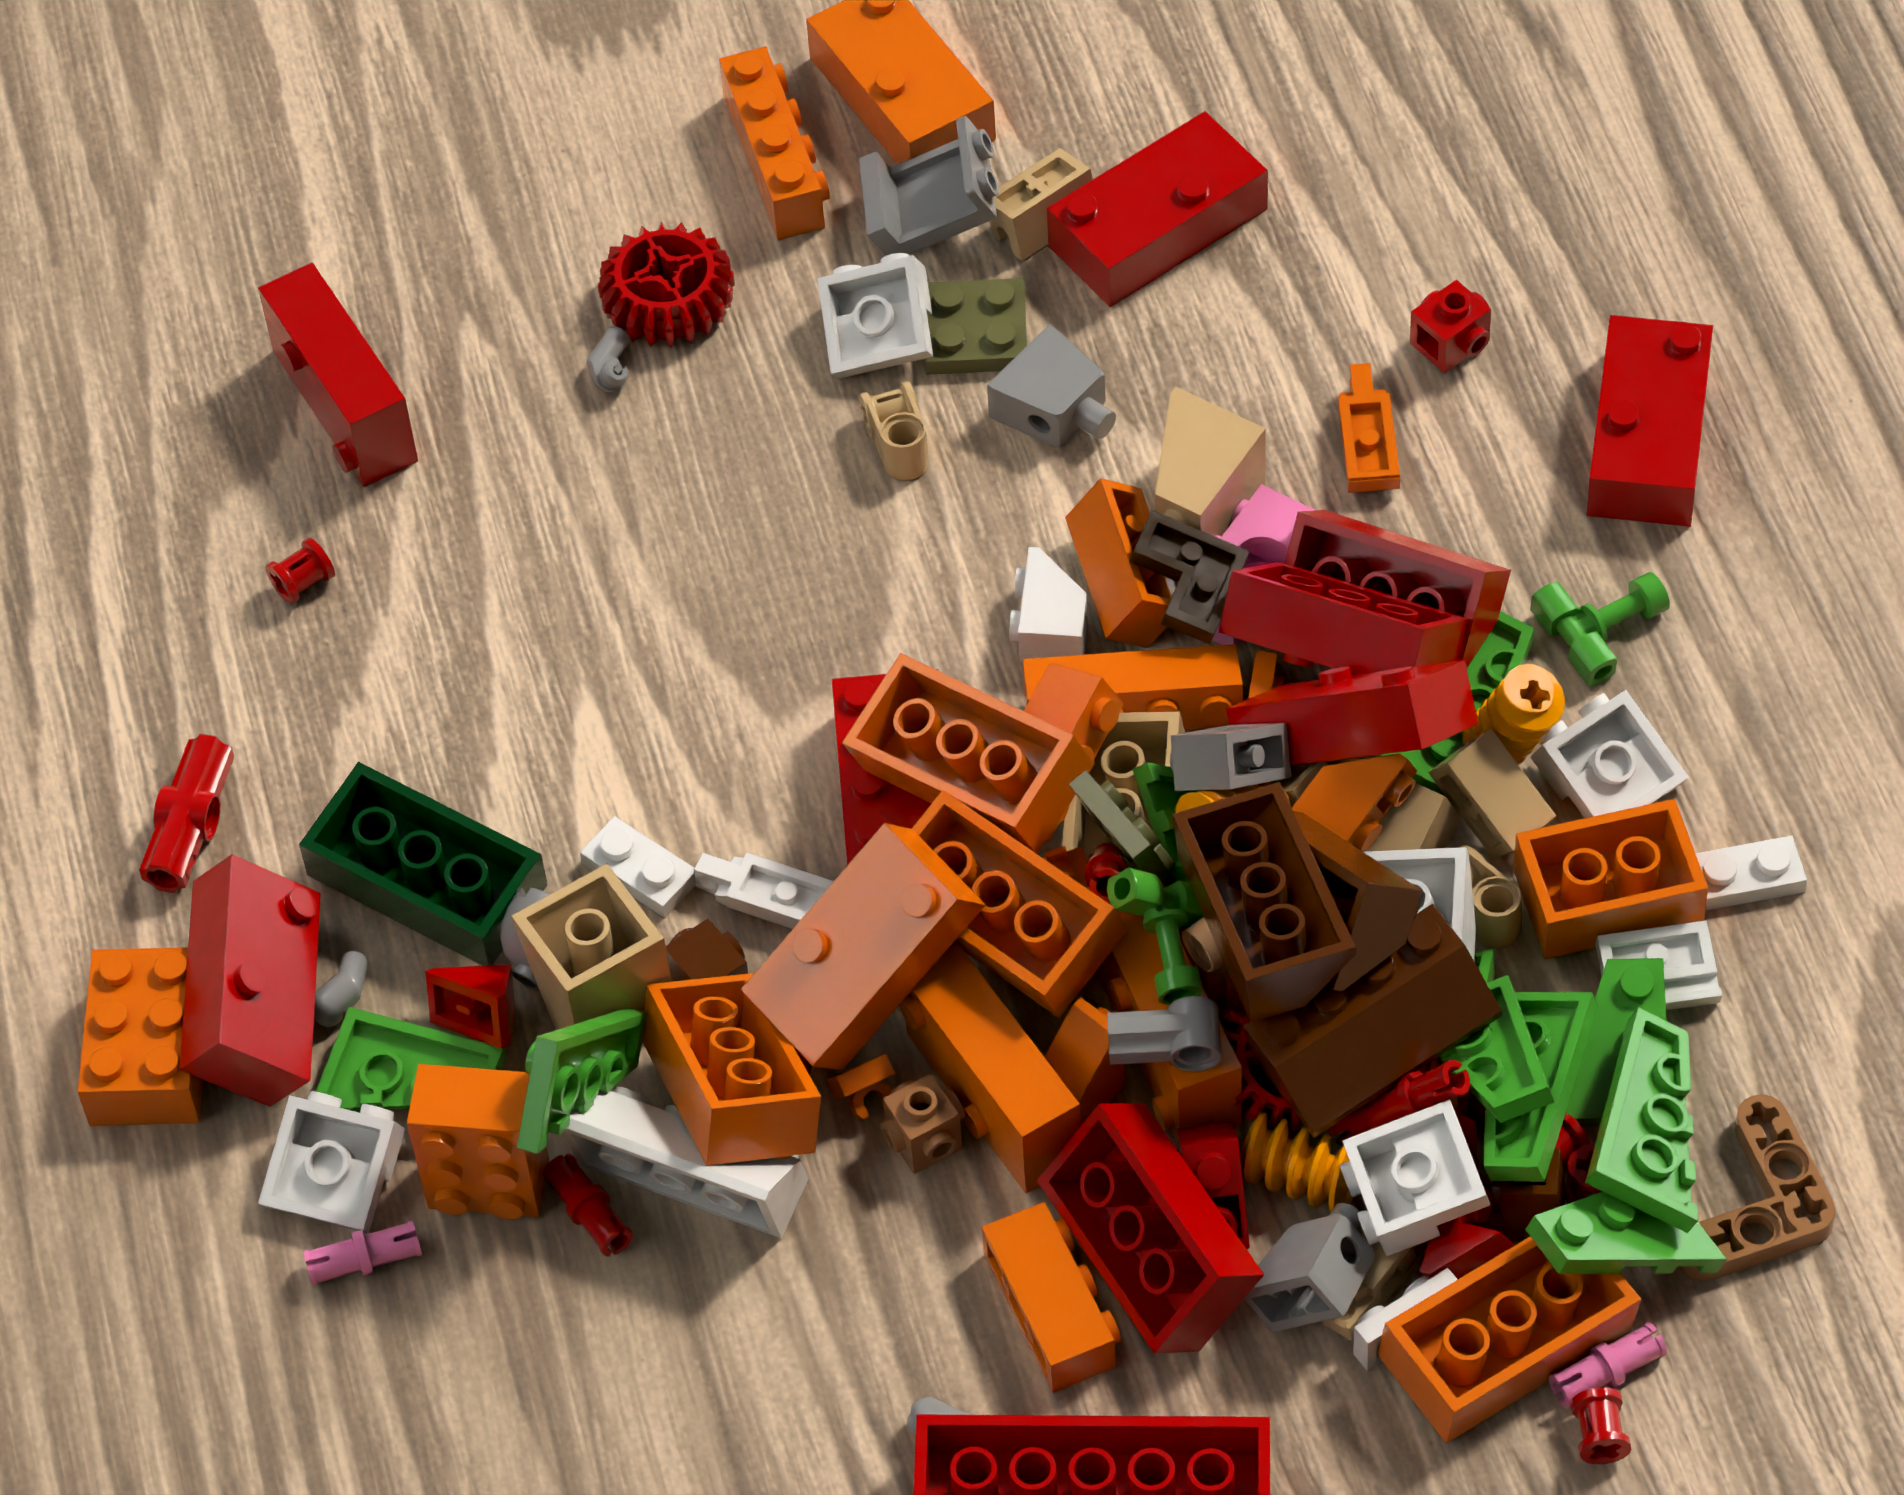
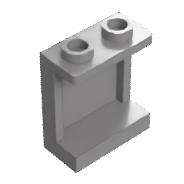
[859,116,999,256]

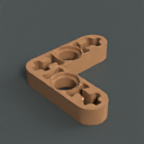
[1679,1094,1836,1281]

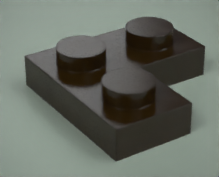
[1130,510,1250,645]

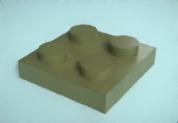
[925,278,1027,375]
[1069,770,1176,888]

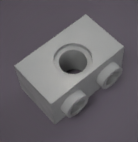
[1170,723,1291,791]

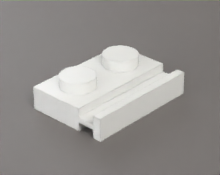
[1595,920,1722,1010]

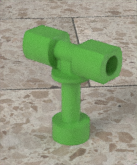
[1530,572,1670,687]
[1107,868,1204,1005]

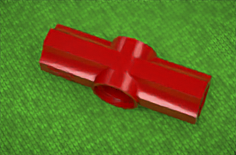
[139,734,234,893]

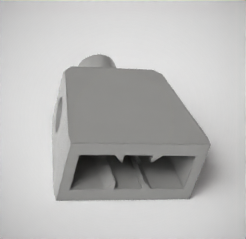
[987,325,1116,447]
[1244,1203,1375,1332]

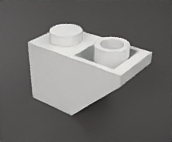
[1009,547,1088,663]

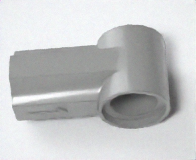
[1107,996,1222,1072]

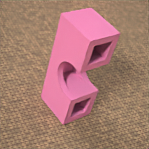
[1212,484,1315,647]

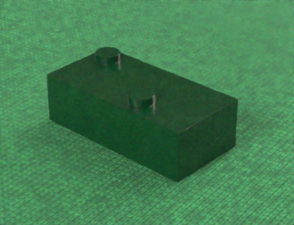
[299,762,548,966]

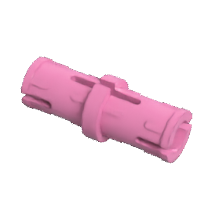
[303,1220,422,1286]
[1549,1322,1667,1409]

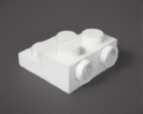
[817,253,933,379]
[1531,690,1689,818]
[258,1091,405,1233]
[1340,1099,1490,1256]

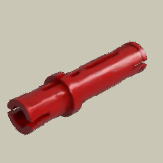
[1328,1060,1470,1146]

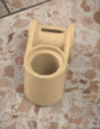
[859,381,929,481]
[1458,845,1522,948]

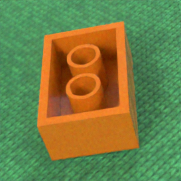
[1513,799,1708,959]
[77,947,203,1126]
[407,1064,549,1219]

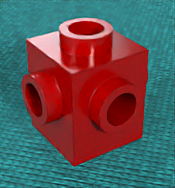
[1410,280,1491,373]

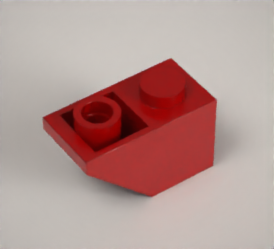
[1175,1122,1250,1249]

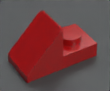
[1420,1172,1515,1279]

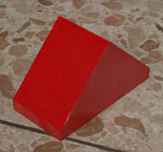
[425,964,516,1049]

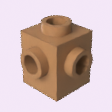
[880,1073,965,1174]

